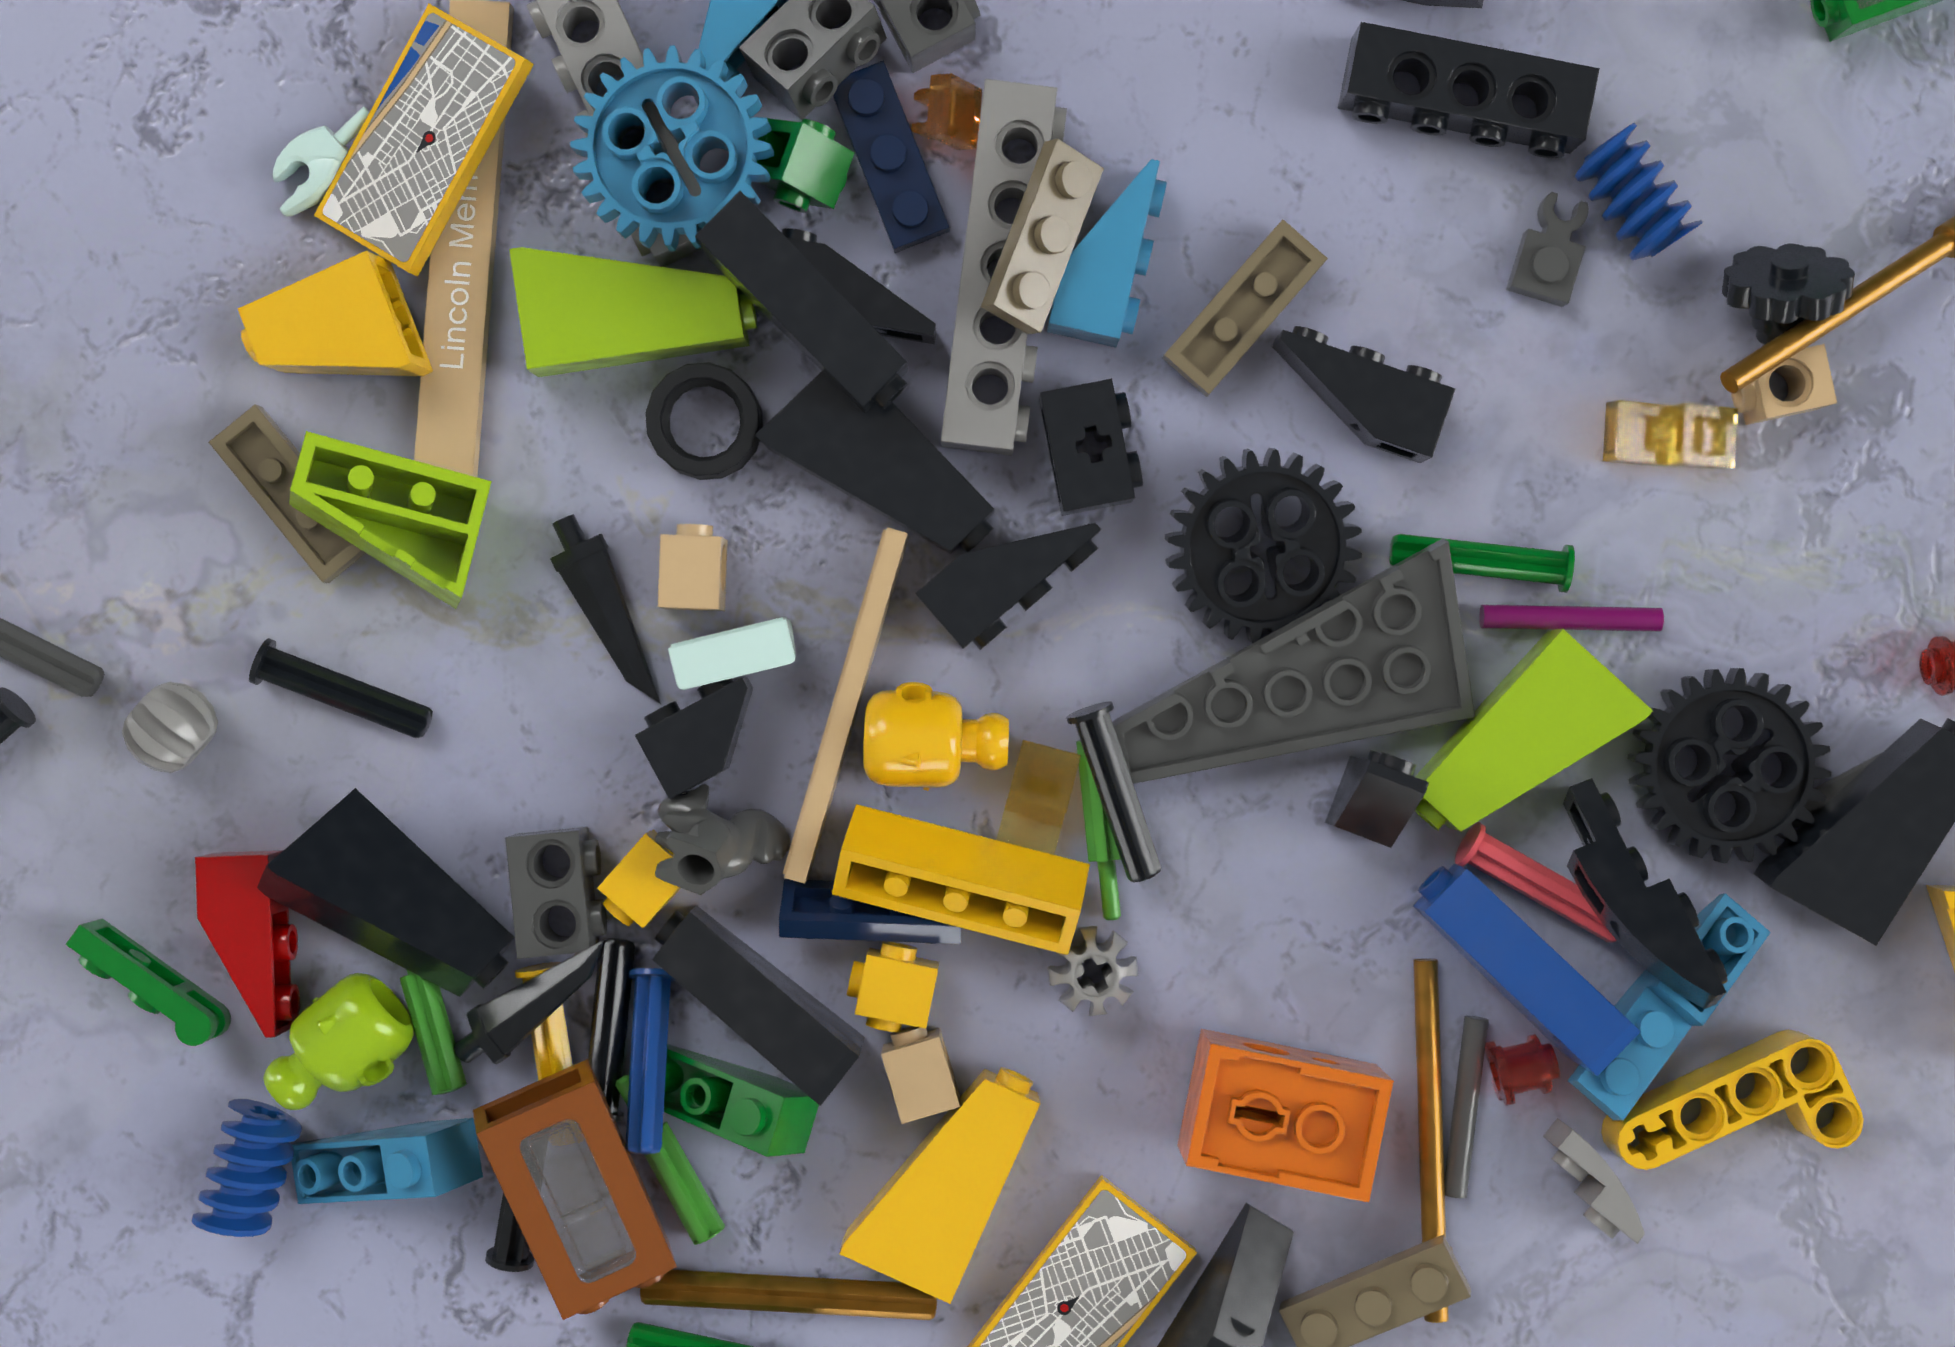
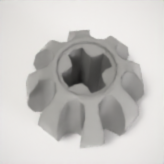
[122,682,218,773]
[1048,926,1138,1016]

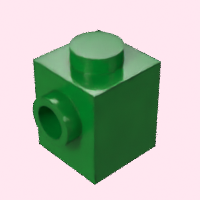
[757,118,855,213]

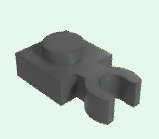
[1506,192,1589,307]

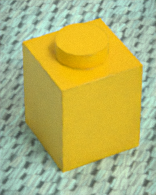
[597,829,681,928]

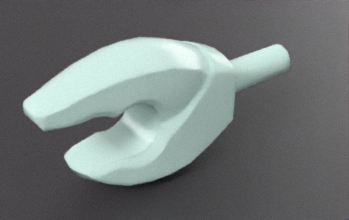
[272,106,370,217]

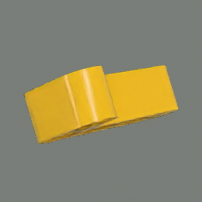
[1601,1029,1864,1170]

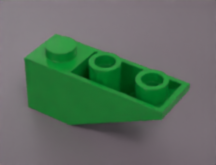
[628,1044,819,1157]

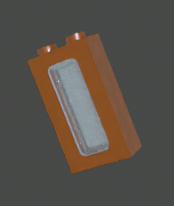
[473,1059,677,1320]

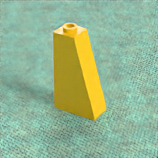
[839,1067,1040,1304]

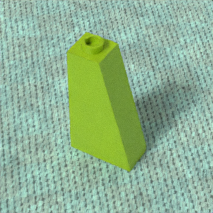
[509,247,757,377]
[1415,629,1653,832]

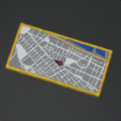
[314,3,534,276]
[967,1175,1197,1347]

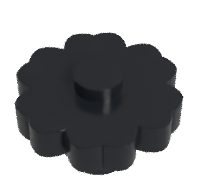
[1722,243,1855,345]

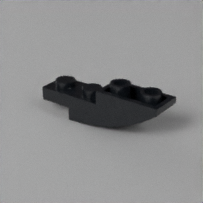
[1563,778,1728,1009]

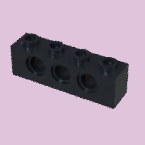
[1338,22,1600,158]

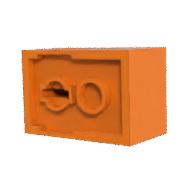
[1177,1029,1394,1203]

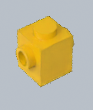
[847,941,939,1032]

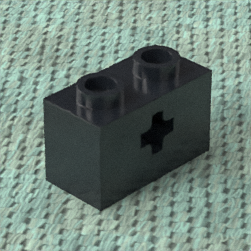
[1039,378,1143,516]

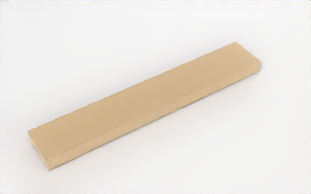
[782,527,909,884]

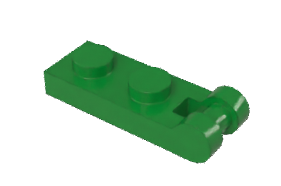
[65,918,231,1046]

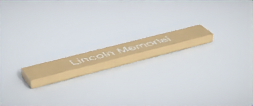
[414,0,514,477]

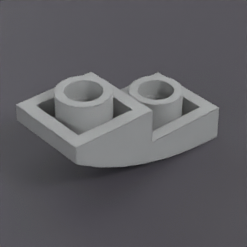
[1543,1118,1645,1244]

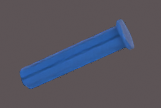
[625,968,675,1154]

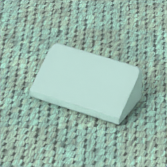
[668,617,796,690]

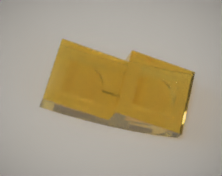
[1603,400,1738,469]
[996,740,1081,855]

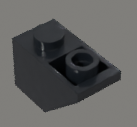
[635,677,753,799]
[1325,750,1429,848]

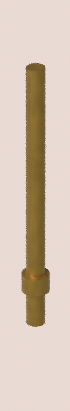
[1720,216,1955,393]
[1413,959,1453,1323]

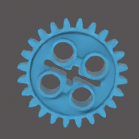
[570,45,774,251]

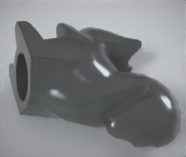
[655,784,790,895]

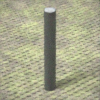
[1444,1015,1489,1198]

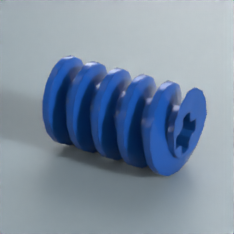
[1574,123,1703,261]
[192,1099,302,1237]

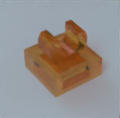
[911,73,982,150]

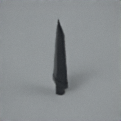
[550,514,661,704]
[454,940,604,1064]

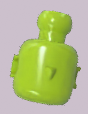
[263,973,414,1110]

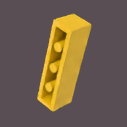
[832,804,1090,955]

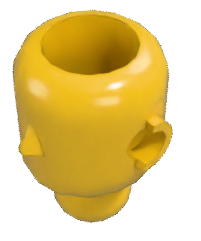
[863,682,1009,791]

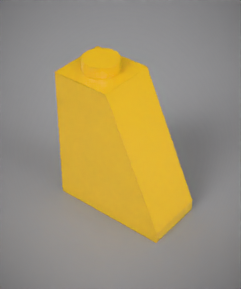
[238,250,433,376]

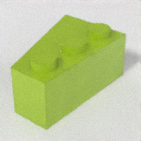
[289,431,492,609]

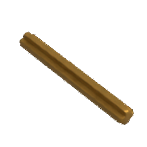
[640,1270,937,1320]

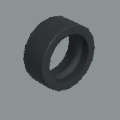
[645,362,763,480]

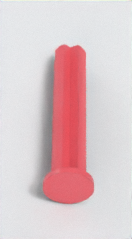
[1455,822,1617,943]

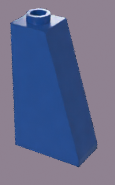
[1413,864,1641,1076]

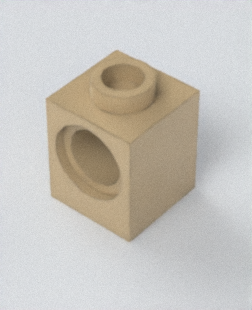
[1731,344,1837,425]
[658,524,728,611]
[881,1026,960,1124]

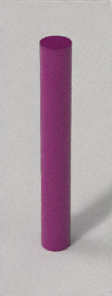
[1479,605,1664,632]

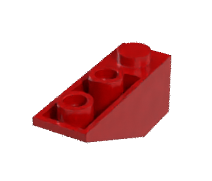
[195,850,300,1038]

